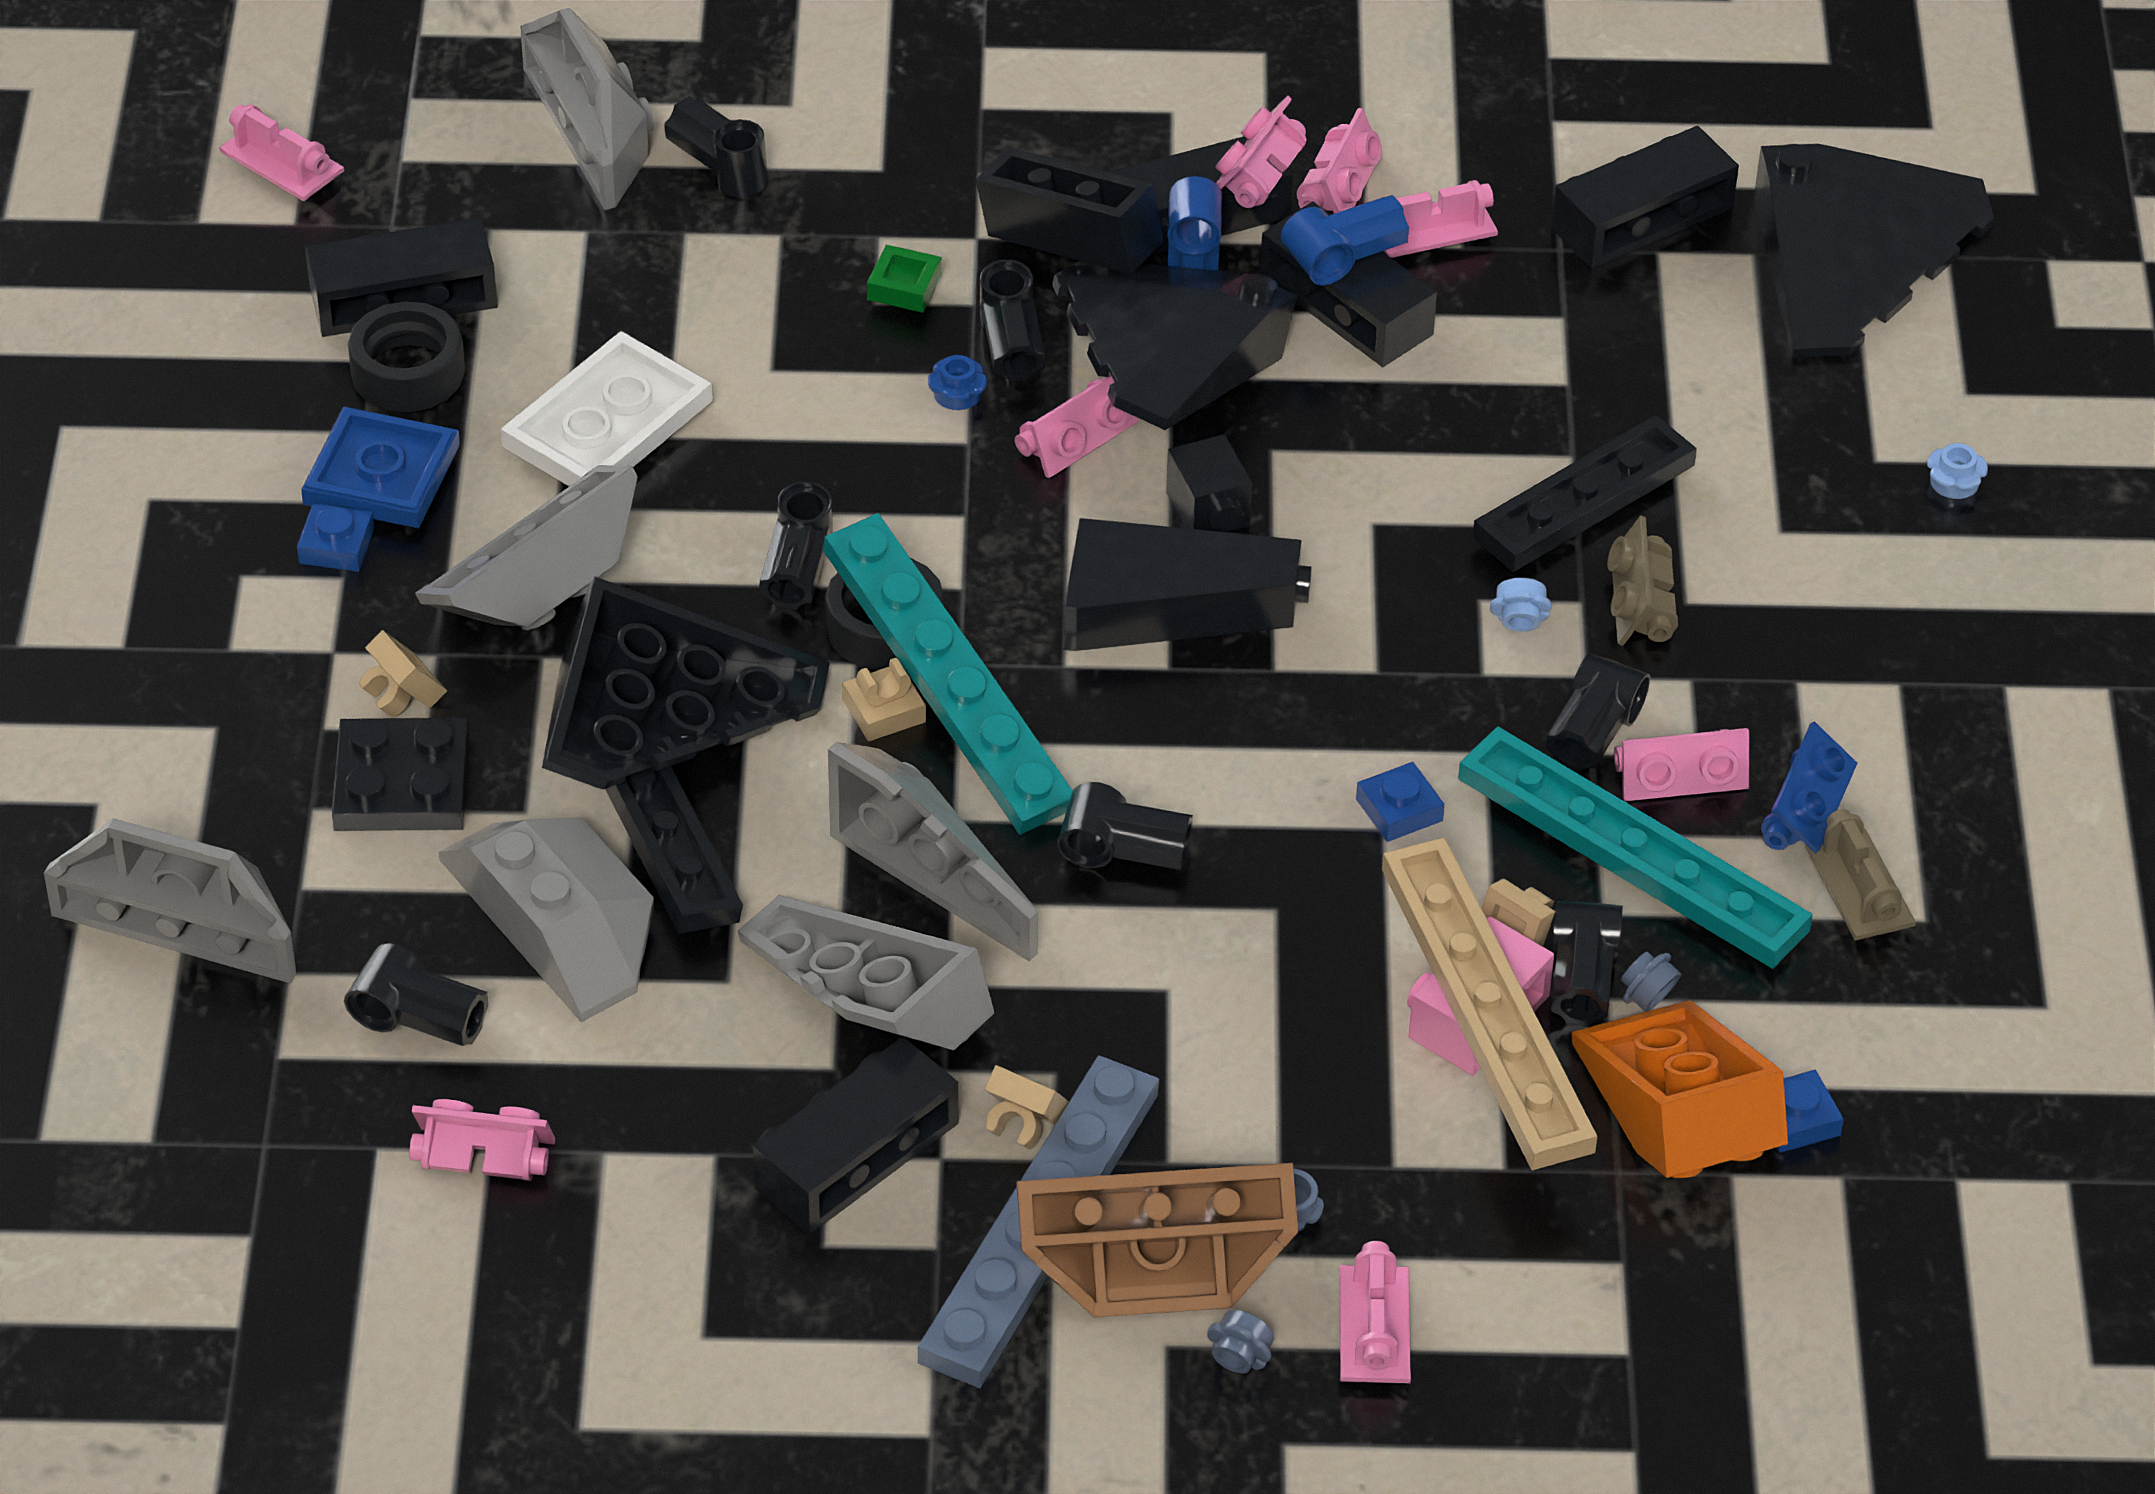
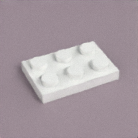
[500,331,713,486]

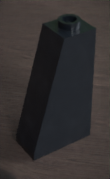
[1063,518,1312,651]

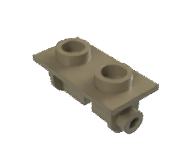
[1607,516,1678,646]
[1805,809,1916,941]

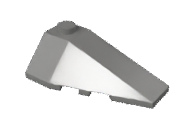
[828,742,1038,961]
[737,895,994,1050]

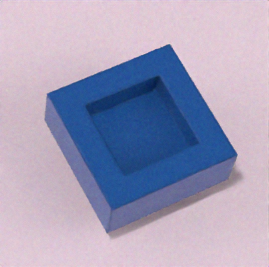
[297,503,375,572]
[1356,761,1444,842]
[1776,1069,1844,1153]

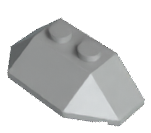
[520,8,654,210]
[415,465,638,630]
[439,817,654,1022]
[44,818,296,984]

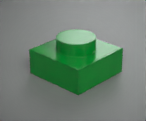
[867,244,942,312]

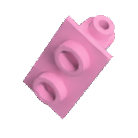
[1215,96,1306,208]
[219,104,344,201]
[1297,108,1382,214]
[1384,180,1498,258]
[1015,374,1139,478]
[1614,728,1749,801]
[409,1099,555,1181]
[1339,1241,1411,1383]

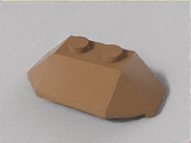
[1016,1163,1298,1318]

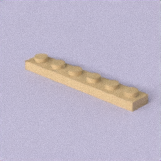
[1382,837,1598,1170]

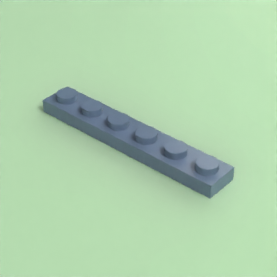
[918,1055,1159,1388]

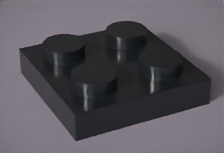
[332,718,469,831]

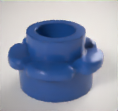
[928,355,987,410]

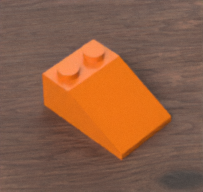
[1571,1000,1788,1178]

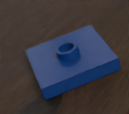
[301,406,460,528]

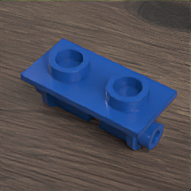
[1761,721,1858,853]

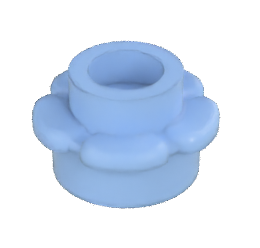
[1927,443,1988,499]
[1490,578,1552,632]

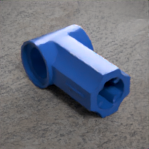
[1167,176,1222,270]
[1281,195,1409,286]

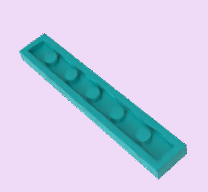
[823,513,1073,835]
[1458,727,1813,969]

